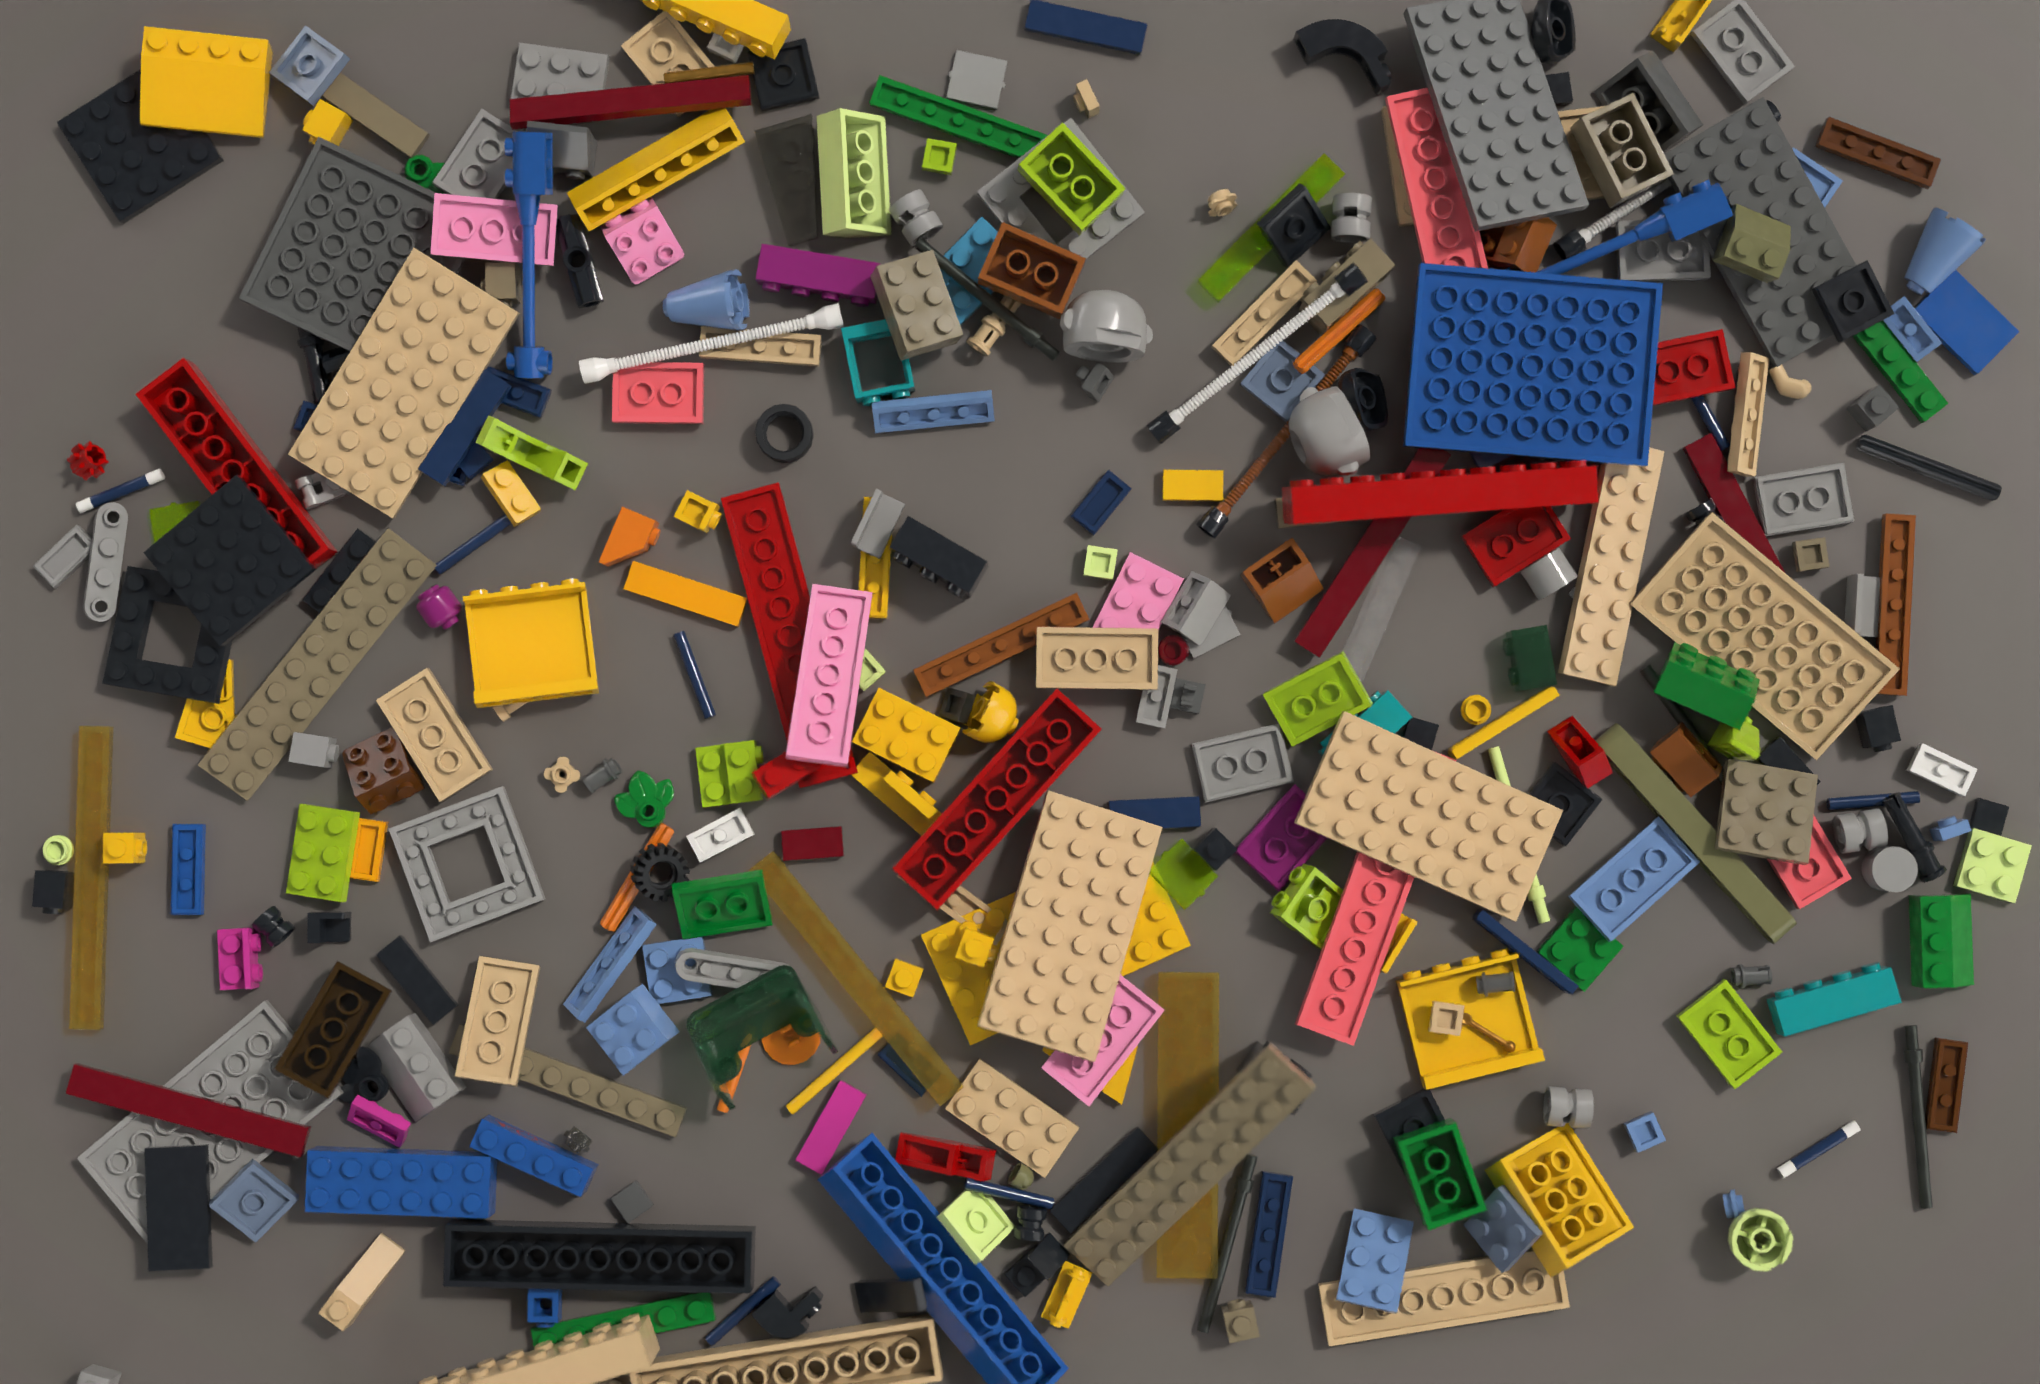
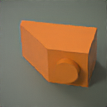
[599,507,661,567]

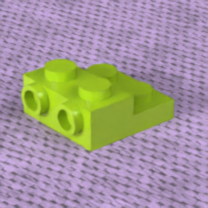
[695,740,764,808]
[1270,864,1343,950]

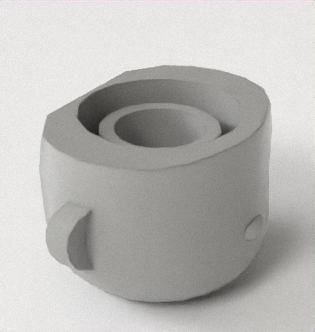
[1060,290,1153,362]
[1288,386,1370,476]

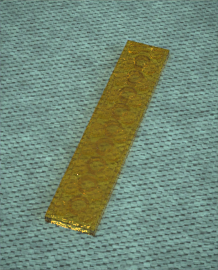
[1156,971,1219,1279]

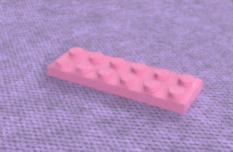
[786,584,873,767]

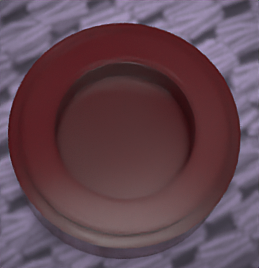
[1158,635,1189,665]

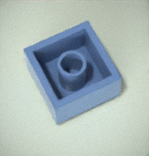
[586,984,680,1076]

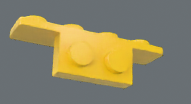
[851,752,942,836]

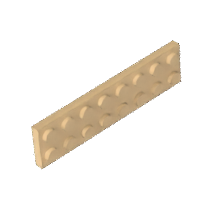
[1558,447,1664,686]
[1318,1249,1570,1346]

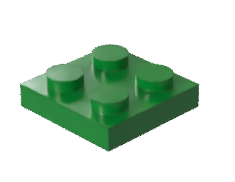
[1537,906,1624,992]

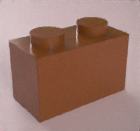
[1650,722,1723,798]

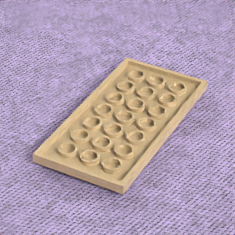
[288,248,520,518]
[1630,512,1899,760]
[1294,711,1563,922]
[977,790,1163,1062]

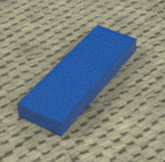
[171,824,206,915]

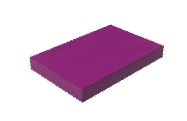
[1235,784,1327,892]

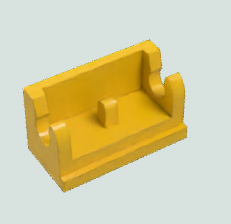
[1650,0,1712,53]

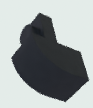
[752,1286,823,1339]

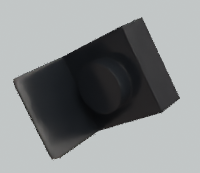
[1005,1232,1070,1297]

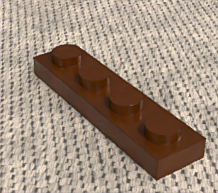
[1815,117,1941,189]

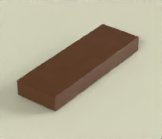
[1925,1037,1969,1133]

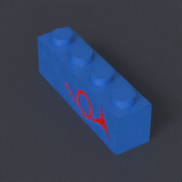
[469,1115,599,1197]

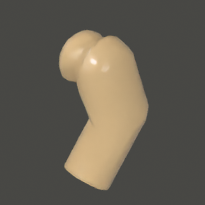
[1768,365,1811,399]

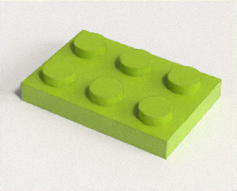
[1263,651,1373,747]
[286,804,360,902]
[1676,979,1783,1089]

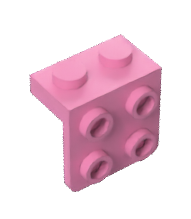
[600,197,684,284]

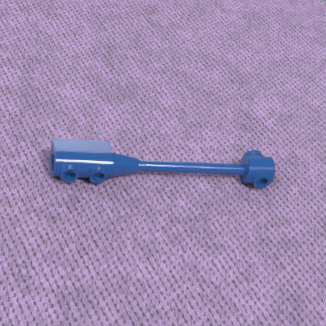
[505,132,553,378]
[1505,180,1733,275]

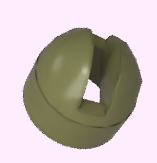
[1008,1163,1034,1190]

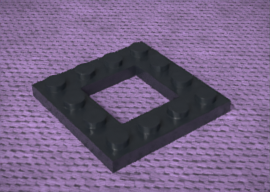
[102,566,233,704]

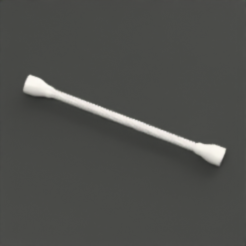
[579,303,844,384]

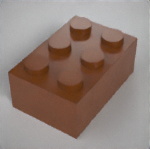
[978,222,1086,320]

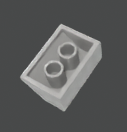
[366,1013,467,1122]

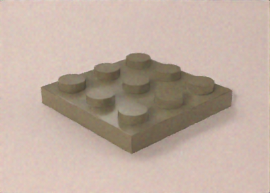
[1715,759,1818,865]

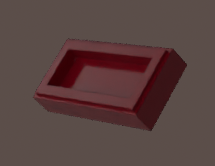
[781,826,844,861]

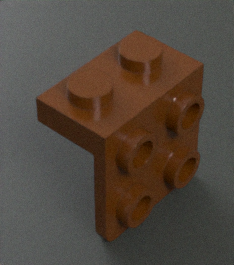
[342,727,425,815]

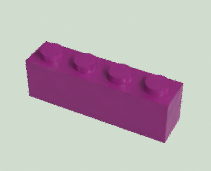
[756,244,881,307]

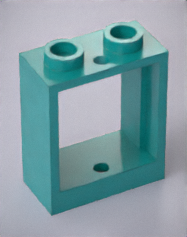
[841,319,916,406]

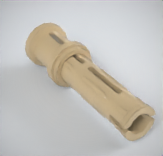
[967,296,1021,357]

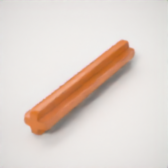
[1293,288,1385,374]
[600,823,674,932]

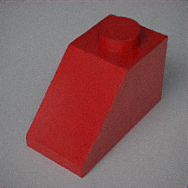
[1547,716,1613,789]

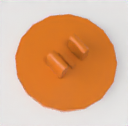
[761,1005,821,1065]

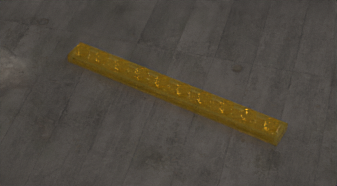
[69,726,114,1030]
[750,851,964,1106]

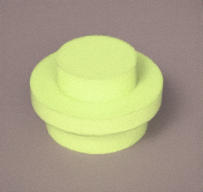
[43,835,74,865]

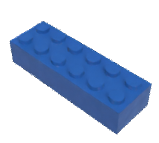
[305,1146,498,1218]

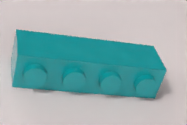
[1766,962,1902,1036]

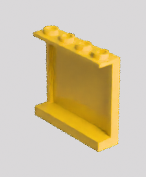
[462,579,599,708]
[1396,948,1545,1090]

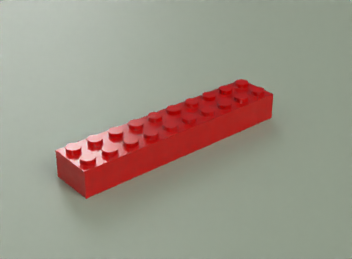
[1282,460,1598,524]

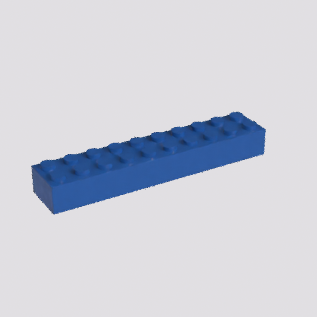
[817,1133,1069,1384]

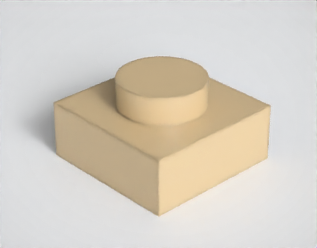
[1073,79,1100,118]
[1428,1001,1465,1036]

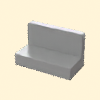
[851,489,905,559]
[1161,571,1230,646]
[1845,573,1881,638]

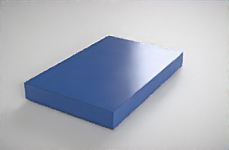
[1915,270,2020,375]

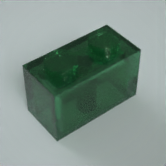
[1503,625,1557,692]

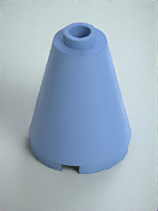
[1904,208,1986,295]
[663,269,749,330]

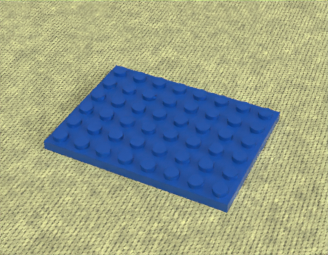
[1403,263,1663,467]

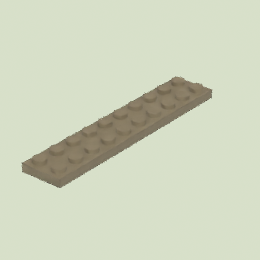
[198,527,437,801]
[1064,1043,1316,1286]

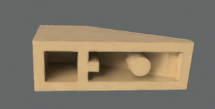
[319,1233,406,1331]

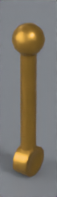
[1462,1013,1516,1053]

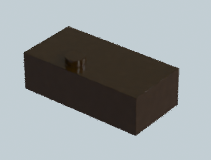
[274,961,393,1099]

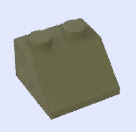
[1712,203,1791,283]

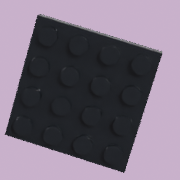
[57,69,224,224]
[143,475,316,647]

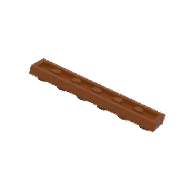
[1875,513,1916,696]
[913,592,1090,697]

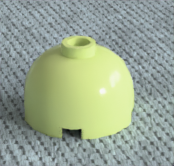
[1728,1208,1793,1271]

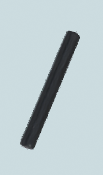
[1856,434,2002,501]

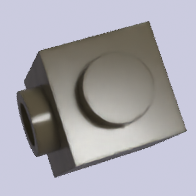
[480,262,521,308]
[1221,1299,1260,1343]

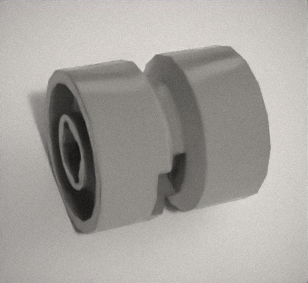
[889,189,943,246]
[1331,193,1372,243]
[1832,808,1888,854]
[1543,1086,1594,1129]

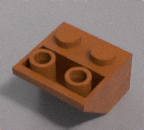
[1480,217,1557,273]
[1240,537,1324,624]

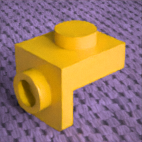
[674,490,722,534]

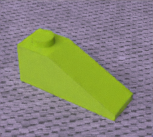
[1707,716,1760,761]

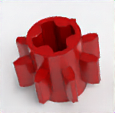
[67,441,109,481]

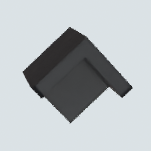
[307,912,351,943]

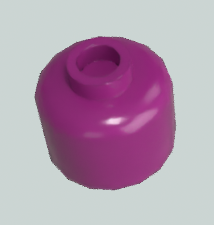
[416,584,462,630]

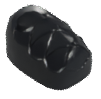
[1532,0,1576,64]
[1338,368,1388,432]

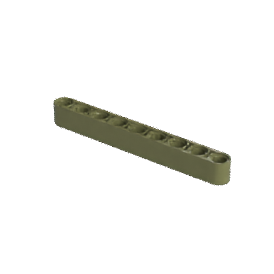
[1596,723,1797,944]

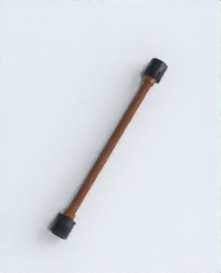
[1196,324,1377,539]

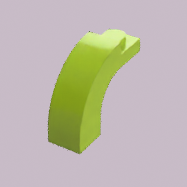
[475,415,588,490]

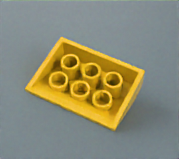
[140,26,273,138]
[1485,1123,1634,1278]

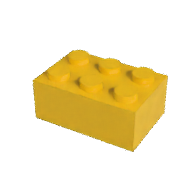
[852,688,961,783]

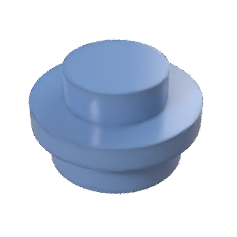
[1723,1189,1745,1218]

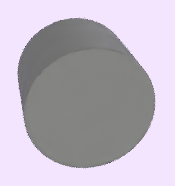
[1520,547,1578,601]
[1861,846,1918,892]

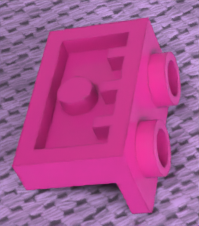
[217,927,263,990]

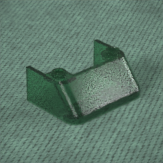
[686,965,839,1111]

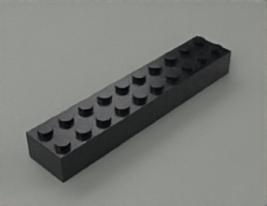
[443,1219,756,1294]

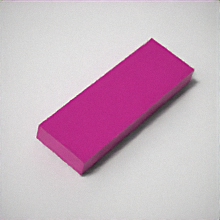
[796,1080,867,1175]

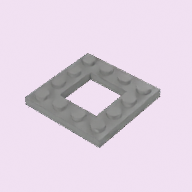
[977,118,1145,260]
[389,786,546,942]

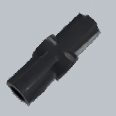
[556,214,604,308]

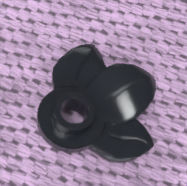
[339,1046,389,1104]

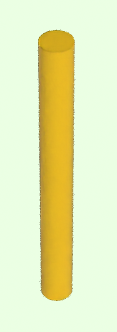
[786,1026,885,1115]

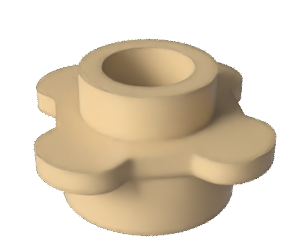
[1208,189,1237,217]
[544,757,580,793]

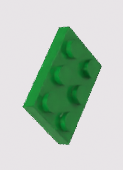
[672,869,773,940]

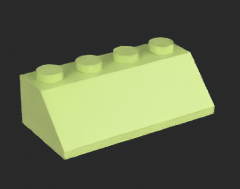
[817,108,891,238]

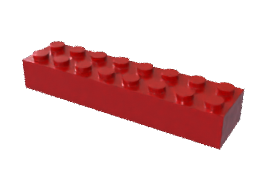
[135,357,338,569]
[892,688,1102,910]

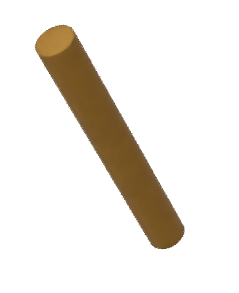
[663,61,754,83]

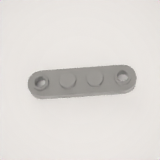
[83,502,128,622]
[675,948,796,995]

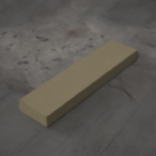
[321,73,430,158]

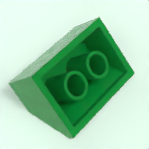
[1909,894,1974,988]

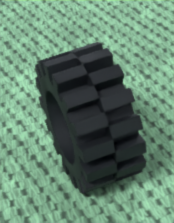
[630,843,690,902]

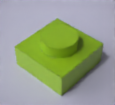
[922,138,957,175]

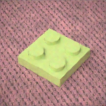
[1953,828,2032,903]
[937,1189,1015,1265]

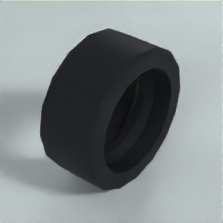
[755,404,814,463]

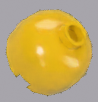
[962,681,1019,743]

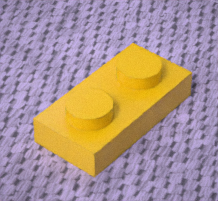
[481,460,541,527]

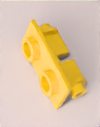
[1041,1261,1093,1329]

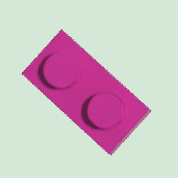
[347,1095,411,1148]

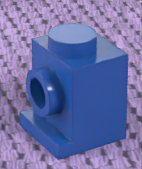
[527,1289,562,1328]

